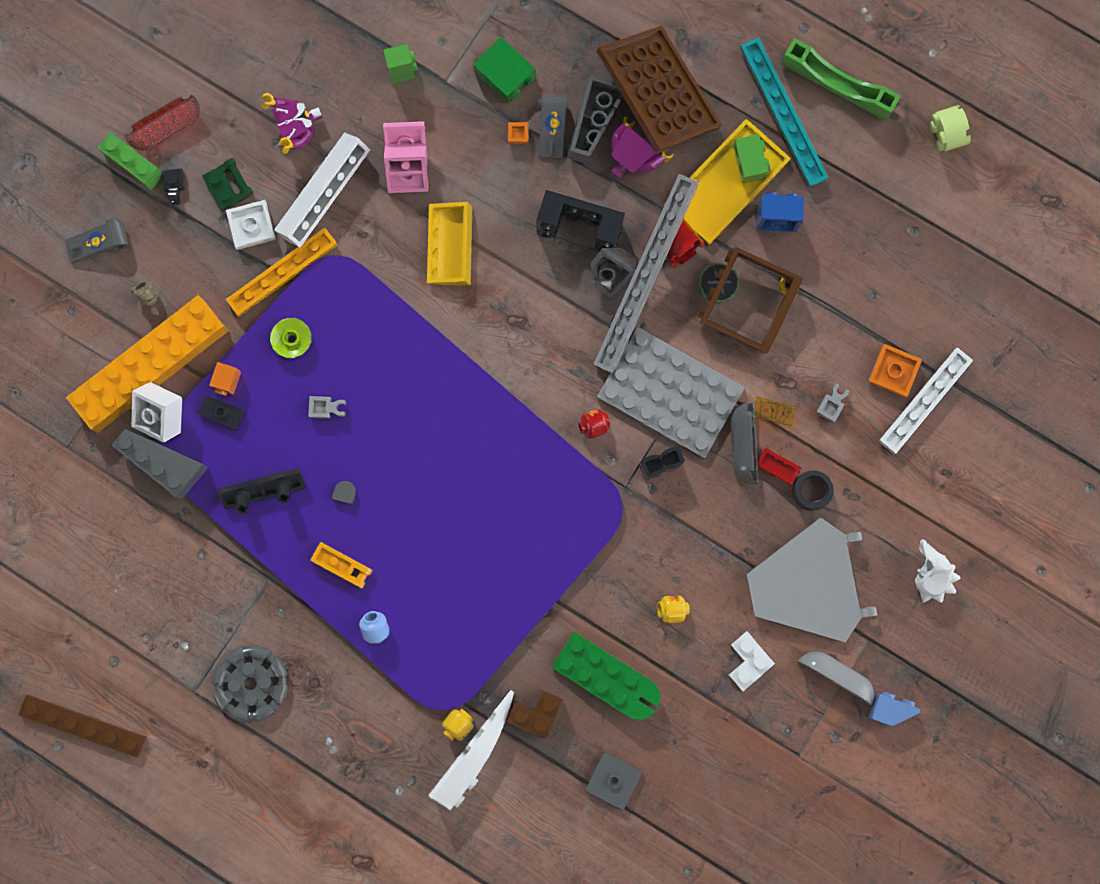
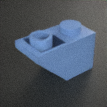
[868,691,921,726]

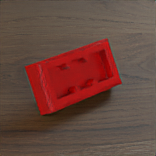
[757,447,802,486]

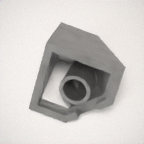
[590,248,637,299]

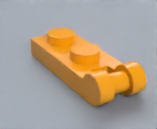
[310,542,373,589]

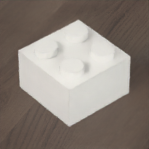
[131,382,182,443]

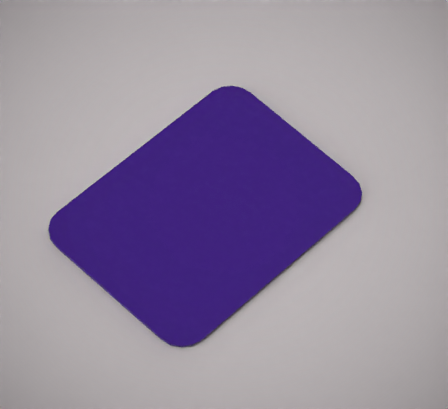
[155,255,623,710]

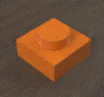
[508,122,528,144]

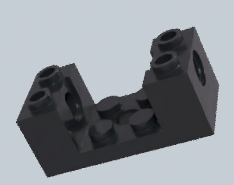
[536,190,625,253]

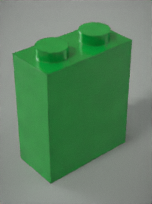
[473,37,536,103]

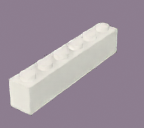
[274,133,370,247]

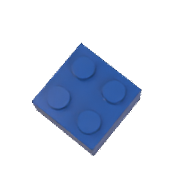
[756,192,804,232]

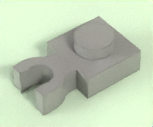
[816,383,849,423]
[308,396,346,419]

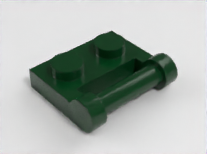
[202,158,254,211]

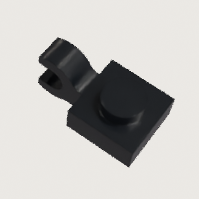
[162,168,185,205]

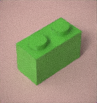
[383,44,418,84]
[733,134,770,183]

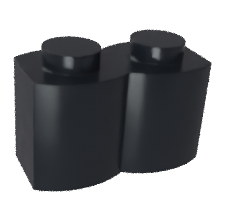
[639,447,685,480]

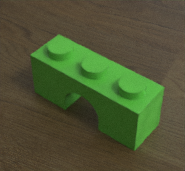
[97,132,162,190]

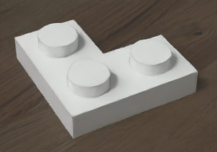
[729,631,775,691]

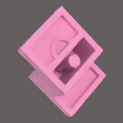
[383,121,429,193]

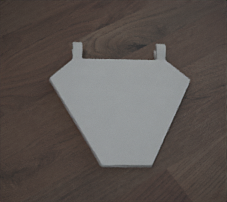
[746,518,877,642]

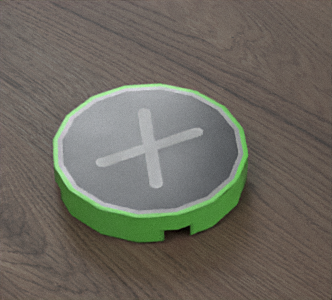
[699,263,739,303]

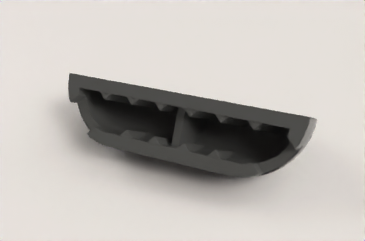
[731,402,759,484]

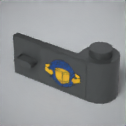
[538,95,567,158]
[65,219,129,263]

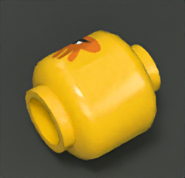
[657,595,690,623]

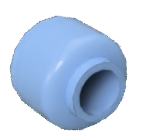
[359,611,389,643]

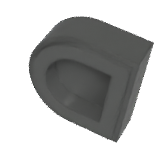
[332,481,356,505]

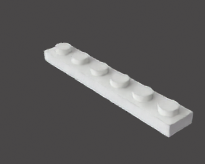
[878,347,973,454]

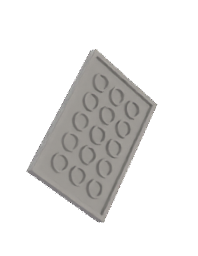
[597,327,745,459]

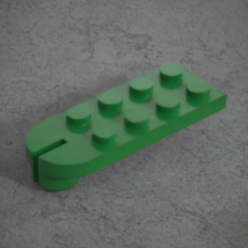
[552,632,661,720]

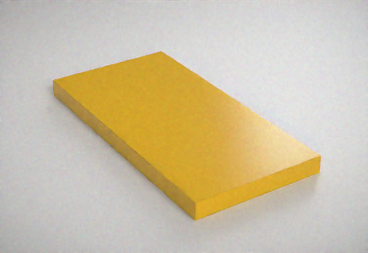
[664,119,791,246]

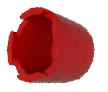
[665,218,704,269]

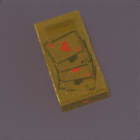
[754,396,797,427]

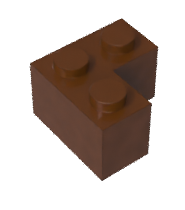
[507,690,563,739]

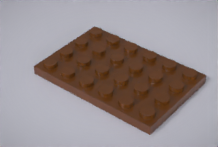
[596,25,722,153]

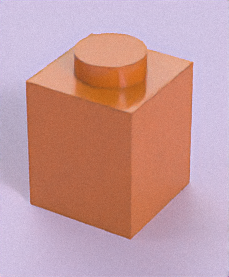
[209,362,241,396]

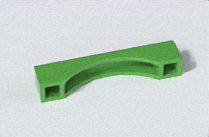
[781,38,901,121]

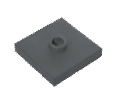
[585,751,643,810]

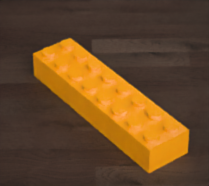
[66,295,229,433]

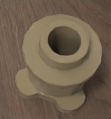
[131,279,159,306]

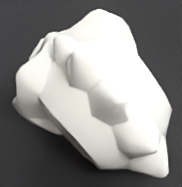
[915,539,960,603]

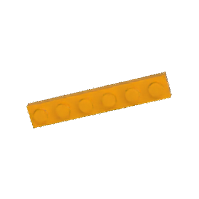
[226,228,338,317]

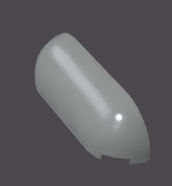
[797,651,875,706]

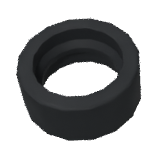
[792,470,834,511]

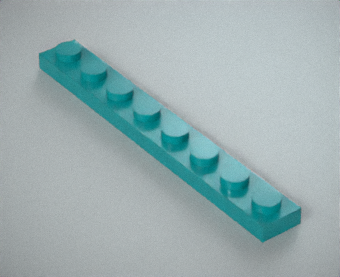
[740,37,829,188]

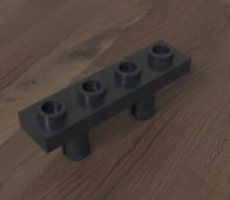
[218,467,306,515]

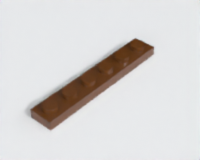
[18,695,147,757]

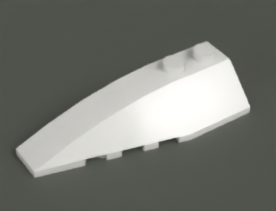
[429,690,514,810]

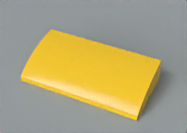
[427,202,472,285]

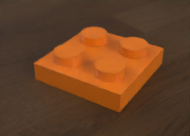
[868,344,922,398]

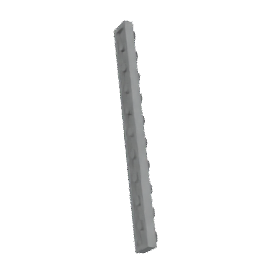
[594,174,699,373]

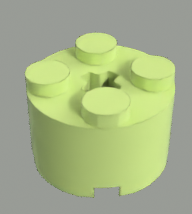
[930,105,971,152]

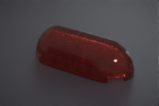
[124,95,200,151]

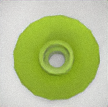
[270,318,311,358]

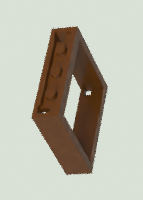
[698,247,804,354]

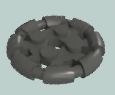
[212,645,289,723]

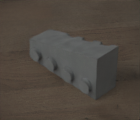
[567,75,623,164]
[112,429,209,500]

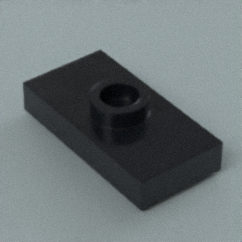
[198,395,246,431]

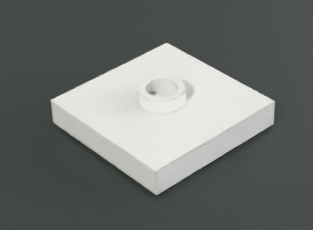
[226,200,276,250]

